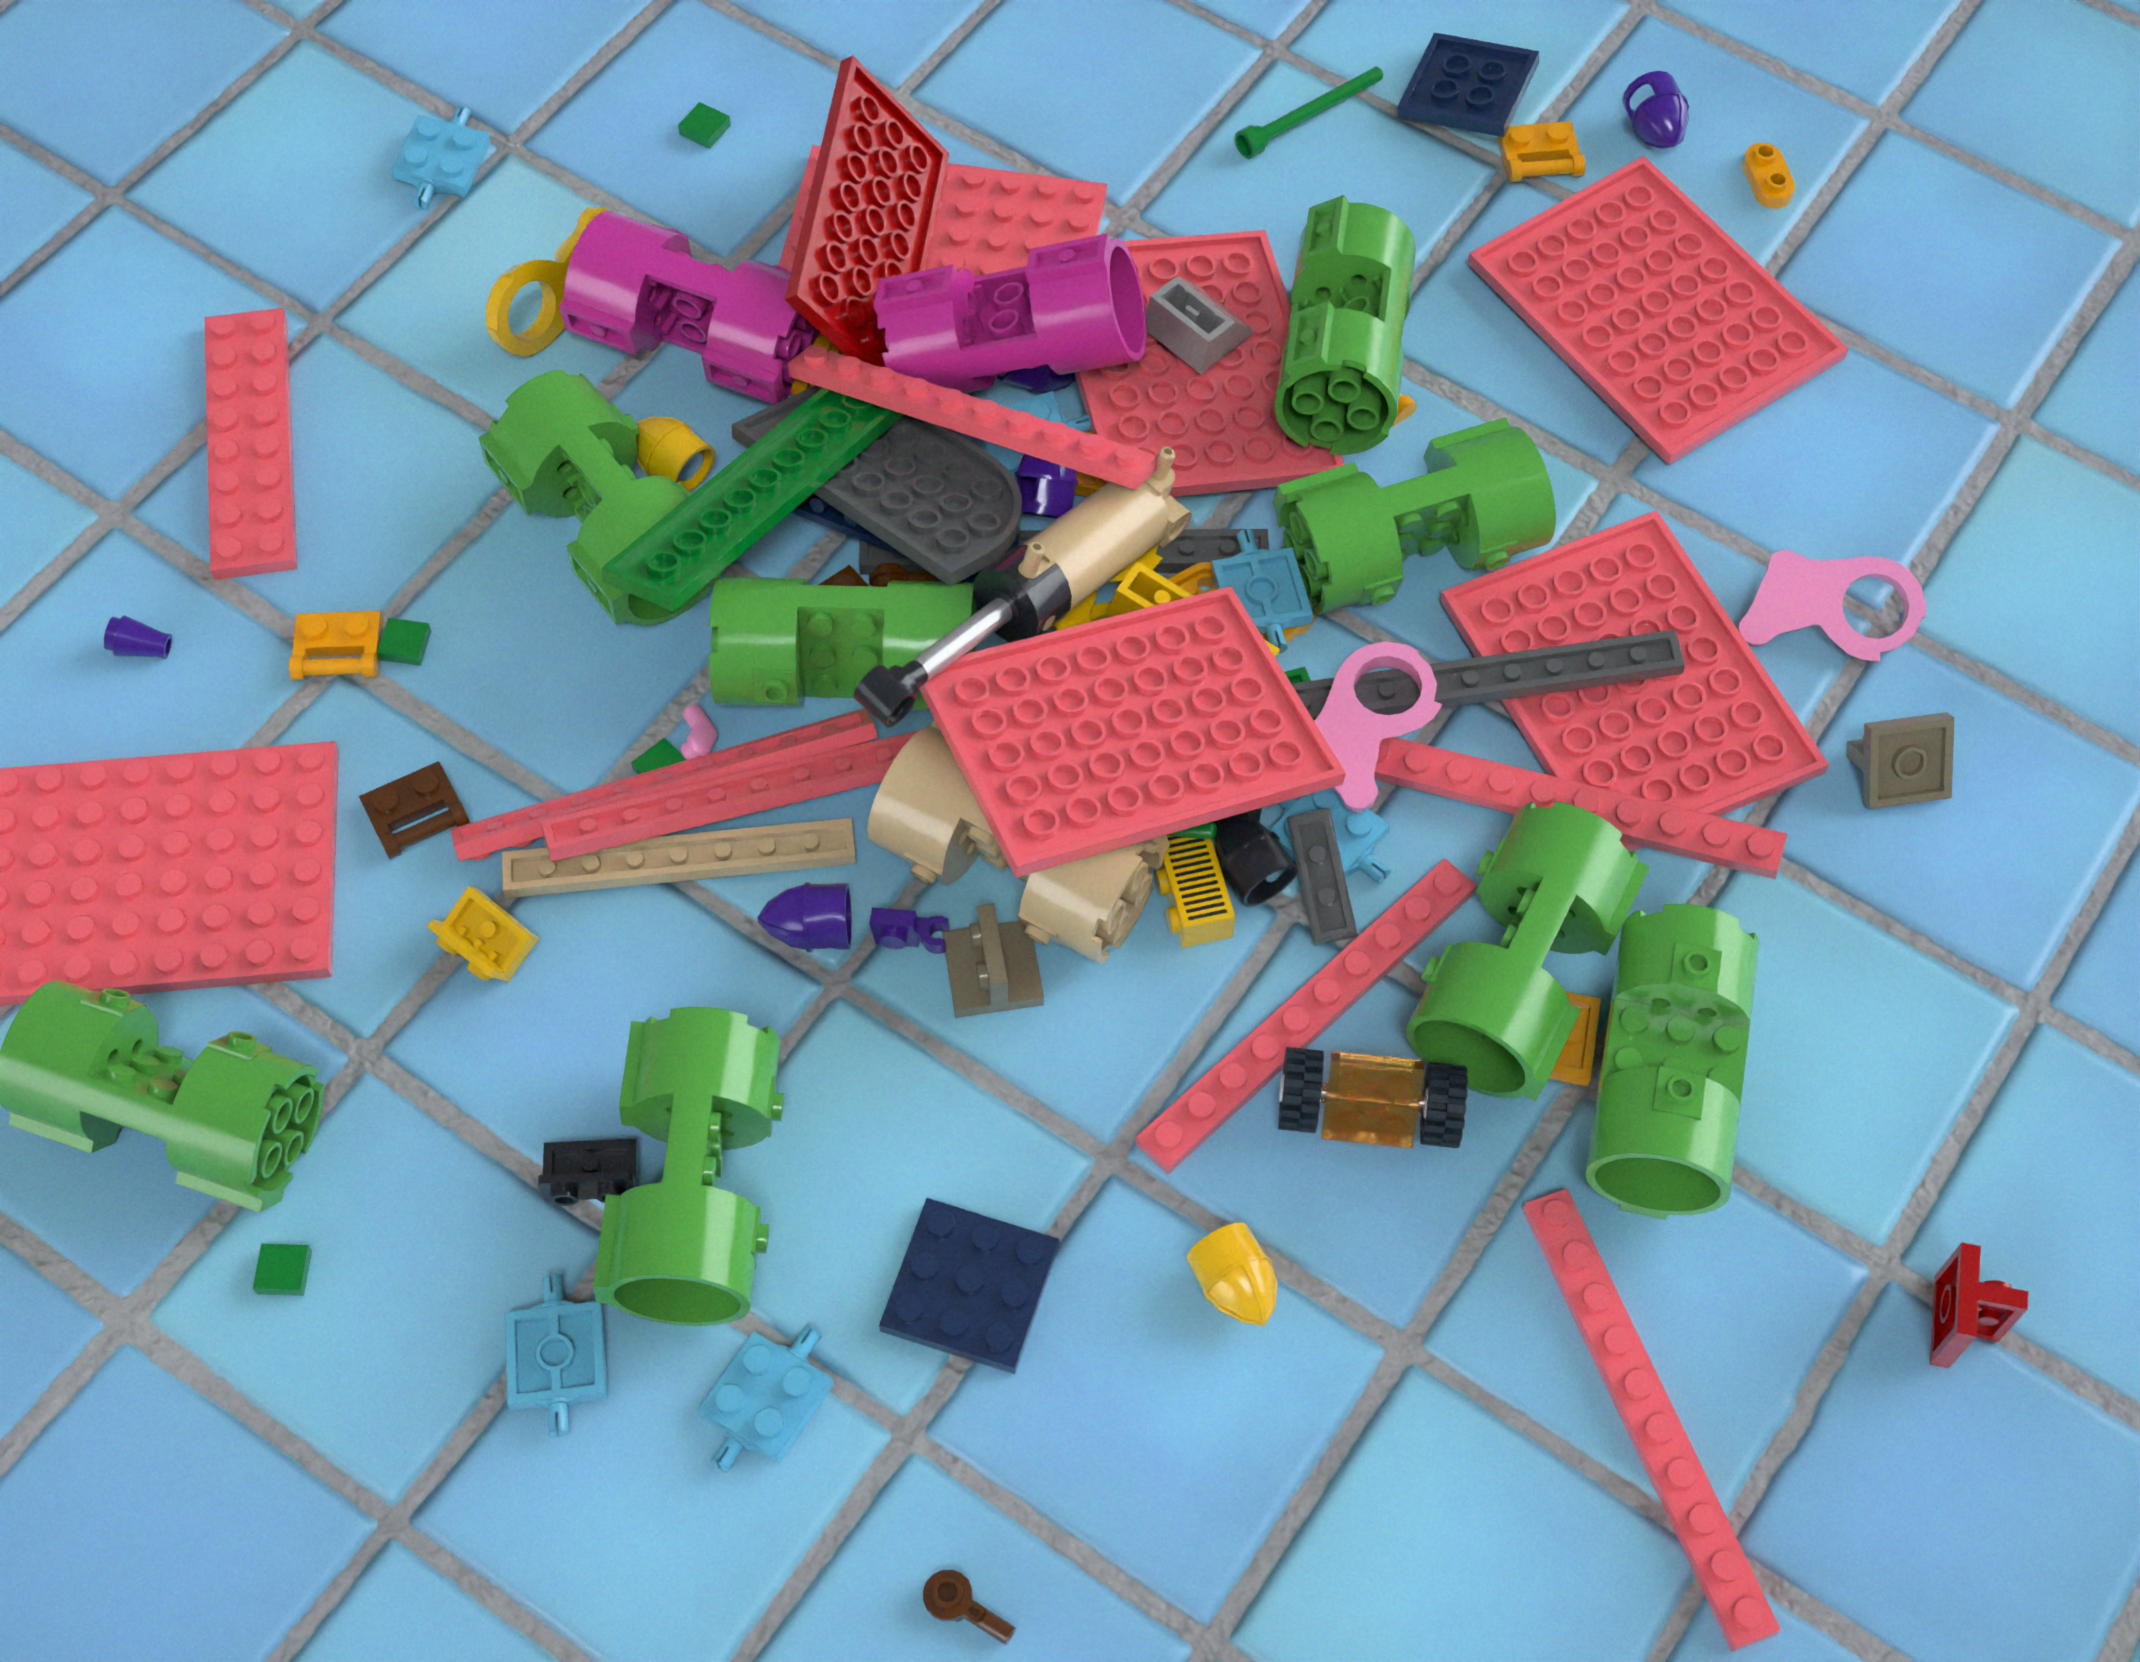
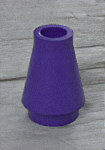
[104,615,172,659]

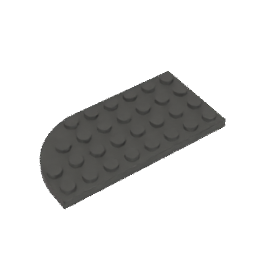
[732,385,1022,586]

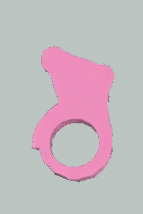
[1738,549,1926,662]
[1314,641,1443,814]

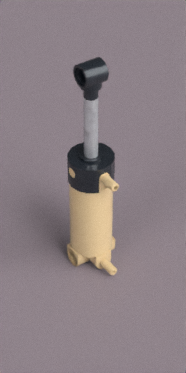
[853,447,1192,728]

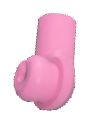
[680,703,718,760]

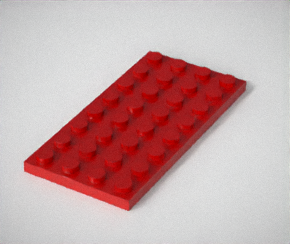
[784,55,949,367]

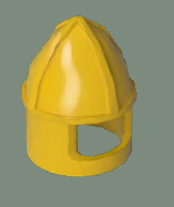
[636,417,715,493]
[1186,1222,1277,1326]

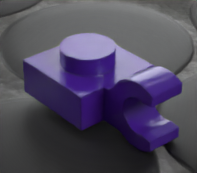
[869,907,950,954]

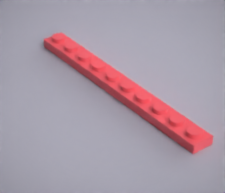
[788,345,1157,490]
[450,708,878,861]
[540,730,919,862]
[1374,737,1787,879]
[1136,858,1477,1174]
[1522,1188,1781,1652]

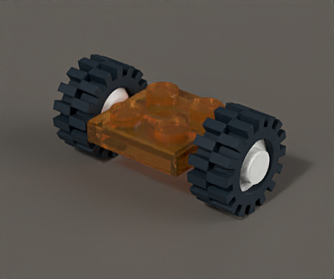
[1278,1047,1468,1149]

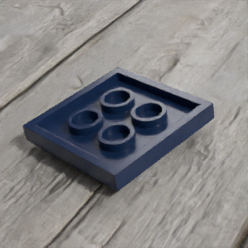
[1398,32,1539,137]
[879,1198,1060,1374]

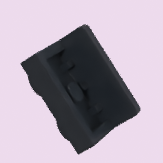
[538,1138,639,1206]

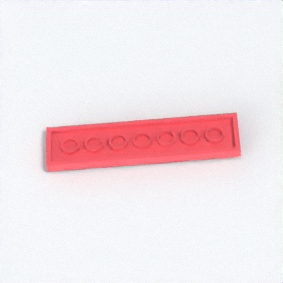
[204,308,297,580]

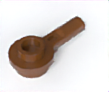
[869,562,939,587]
[923,1570,1016,1645]

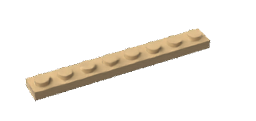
[502,818,856,898]

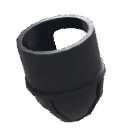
[1215,814,1298,907]

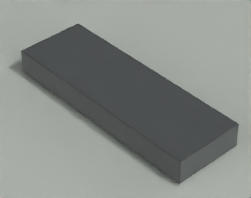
[1287,807,1358,946]

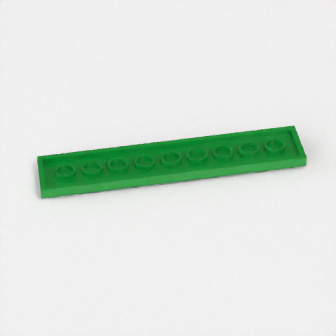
[601,388,905,612]

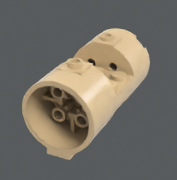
[867,719,1170,964]

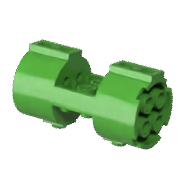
[1274,195,1416,455]
[478,370,723,626]
[1272,417,1556,615]
[709,576,977,711]
[1406,801,1650,1101]
[1586,903,1760,1220]
[0,980,324,1213]
[593,1007,784,1326]

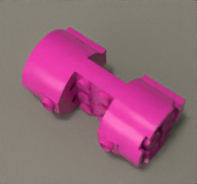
[559,211,821,405]
[873,233,1147,393]

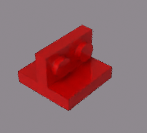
[1930,1242,2028,1368]

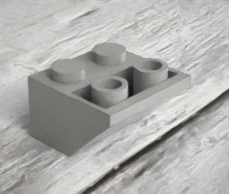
[1146,276,1254,374]

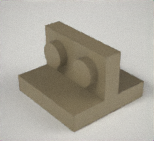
[1847,712,1954,809]
[942,903,1044,1018]

